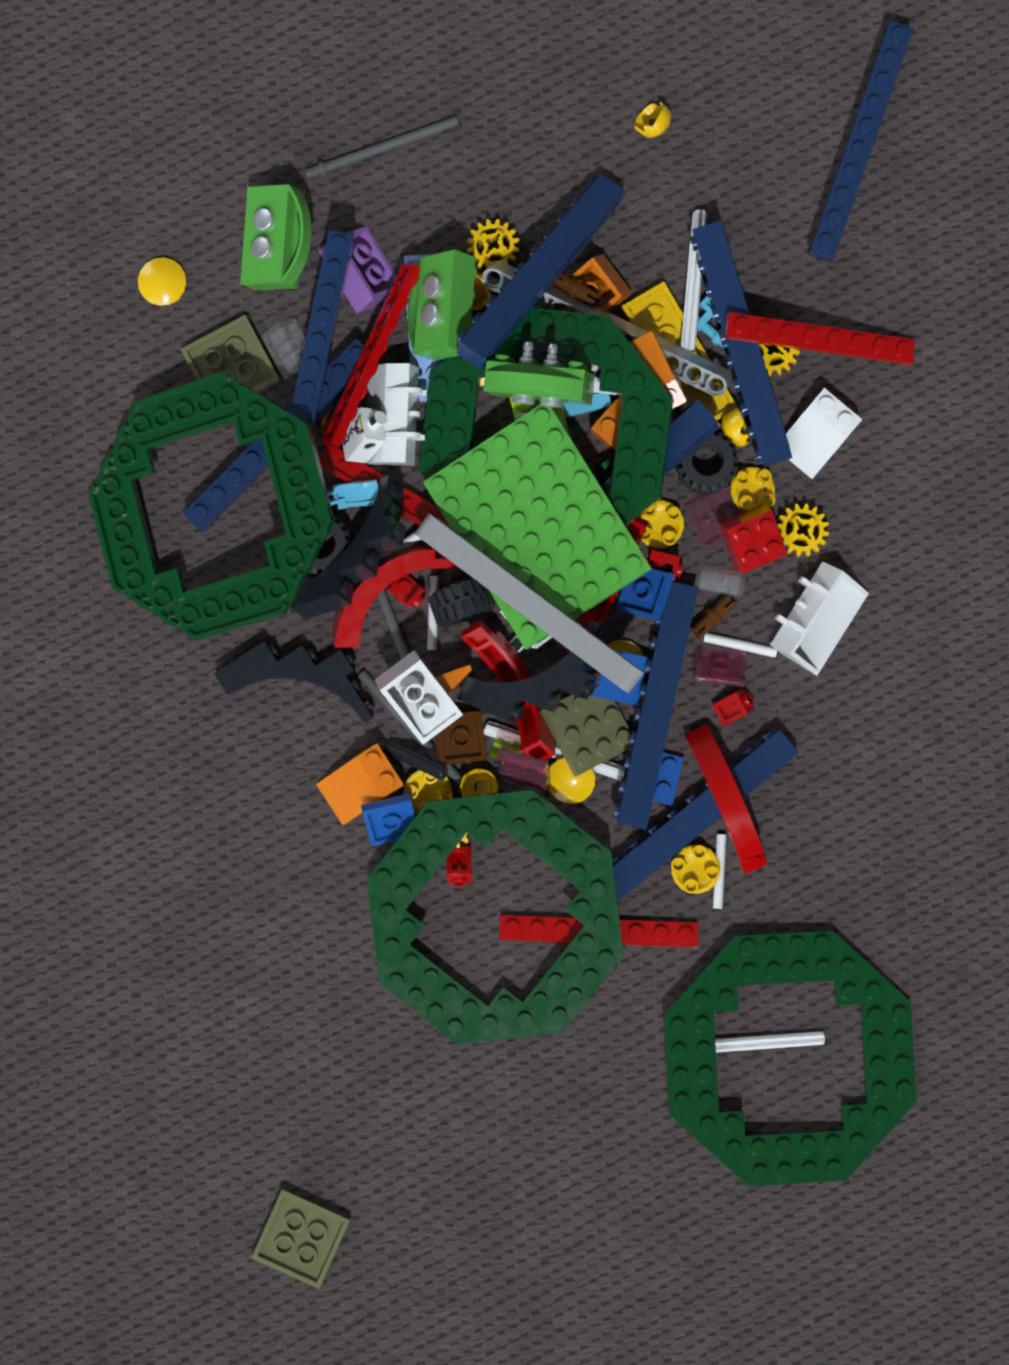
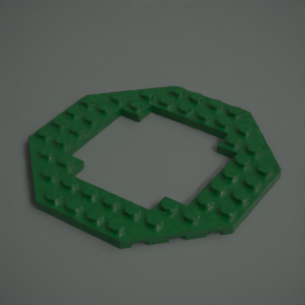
[418,308,674,526]
[88,373,335,640]
[366,789,624,1044]
[663,930,916,1186]

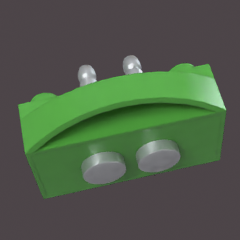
[240,184,312,290]
[408,250,477,361]
[483,342,595,407]

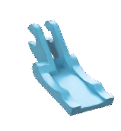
[327,480,379,510]

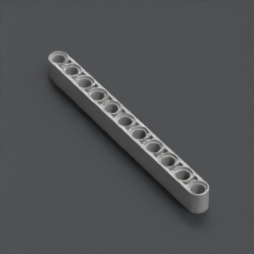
[482,261,731,396]
[414,513,644,693]

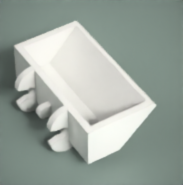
[364,363,427,466]
[770,562,869,676]

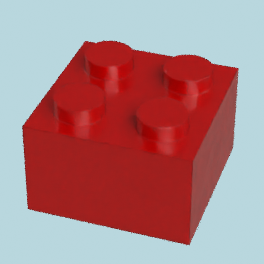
[718,504,787,574]

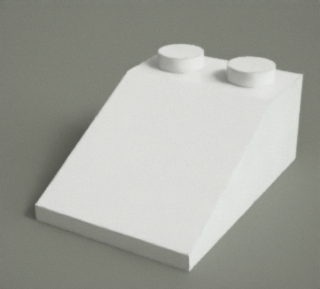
[786,388,862,479]
[375,650,463,744]

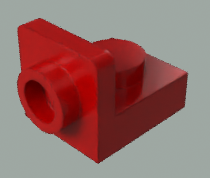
[648,550,683,582]
[387,575,426,610]
[712,688,755,727]
[447,847,472,887]

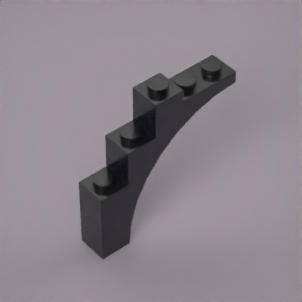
[291,476,406,619]
[457,620,607,723]
[214,641,374,724]

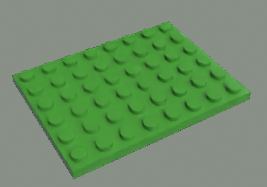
[423,405,653,650]

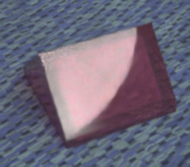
[693,644,746,688]

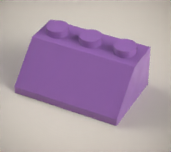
[319,226,397,314]

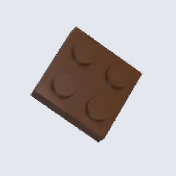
[434,711,487,765]

